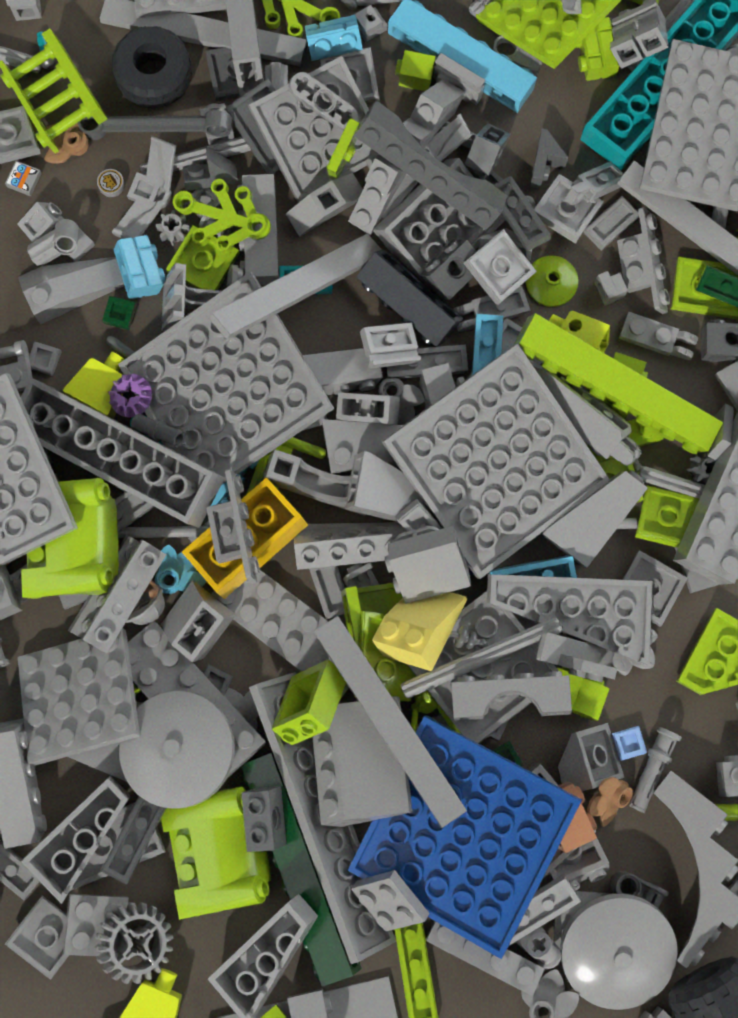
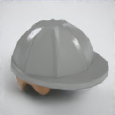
[126,580,165,625]

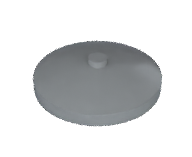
[119,691,235,808]
[560,894,678,1010]

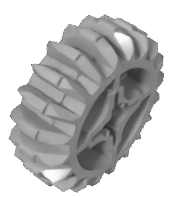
[94,902,174,984]

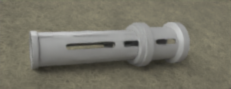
[628,727,682,814]

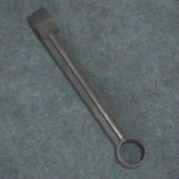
[78,110,232,140]

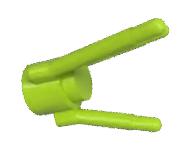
[411,690,461,734]

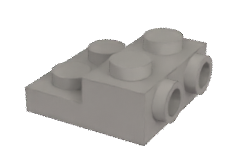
[548,839,609,891]

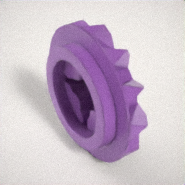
[108,373,152,417]

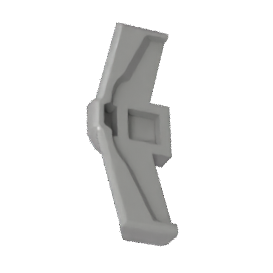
[366,114,472,176]
[112,136,176,239]

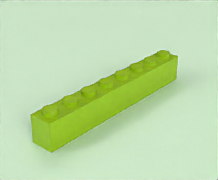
[513,313,723,454]

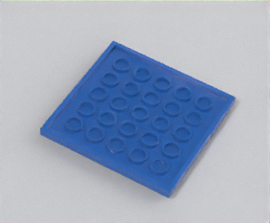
[348,715,582,959]

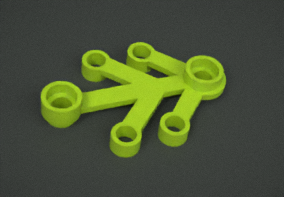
[262,0,340,38]
[173,179,271,254]

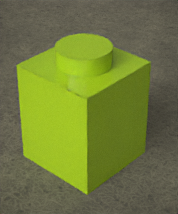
[395,50,435,91]

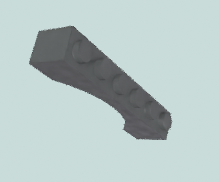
[354,100,507,230]

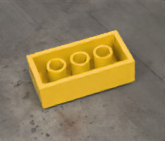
[182,477,308,599]

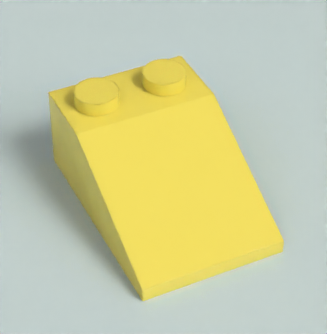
[372,592,467,671]

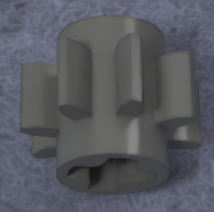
[687,451,717,485]

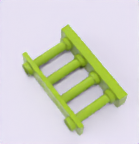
[0,28,107,154]

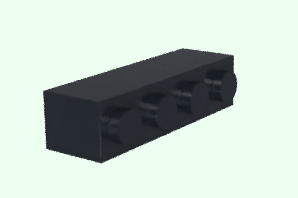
[357,249,464,347]

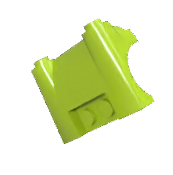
[21,478,119,599]
[161,787,271,920]

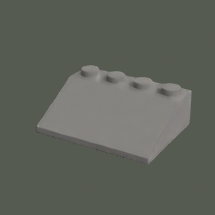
[373,158,506,290]
[313,696,412,827]

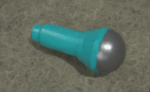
[36,32,57,70]

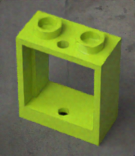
[271,659,346,745]

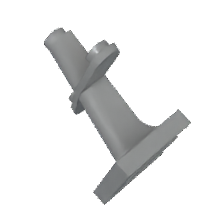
[161,263,243,331]

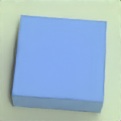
[611,726,647,761]

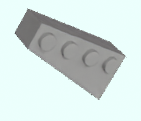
[322,419,403,476]
[0,718,47,849]
[21,775,130,904]
[208,894,318,1018]

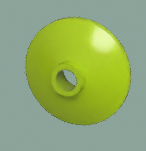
[525,256,578,307]

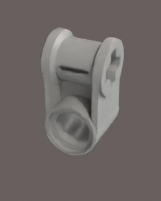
[516,927,562,969]

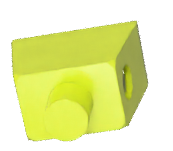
[549,311,610,353]
[63,352,125,419]
[120,968,182,1018]

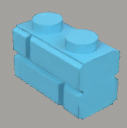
[305,15,363,61]
[114,235,165,299]

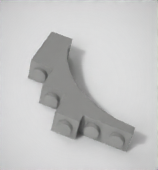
[348,79,465,235]
[654,771,738,968]

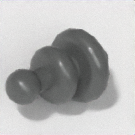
[450,625,488,649]

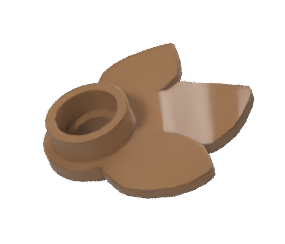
[44,115,89,164]
[587,777,633,827]

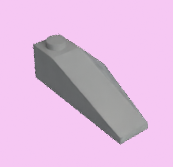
[18,257,125,325]

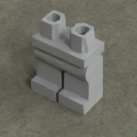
[610,0,668,69]

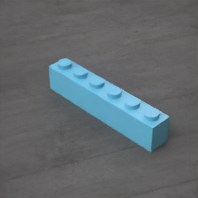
[388,0,537,113]

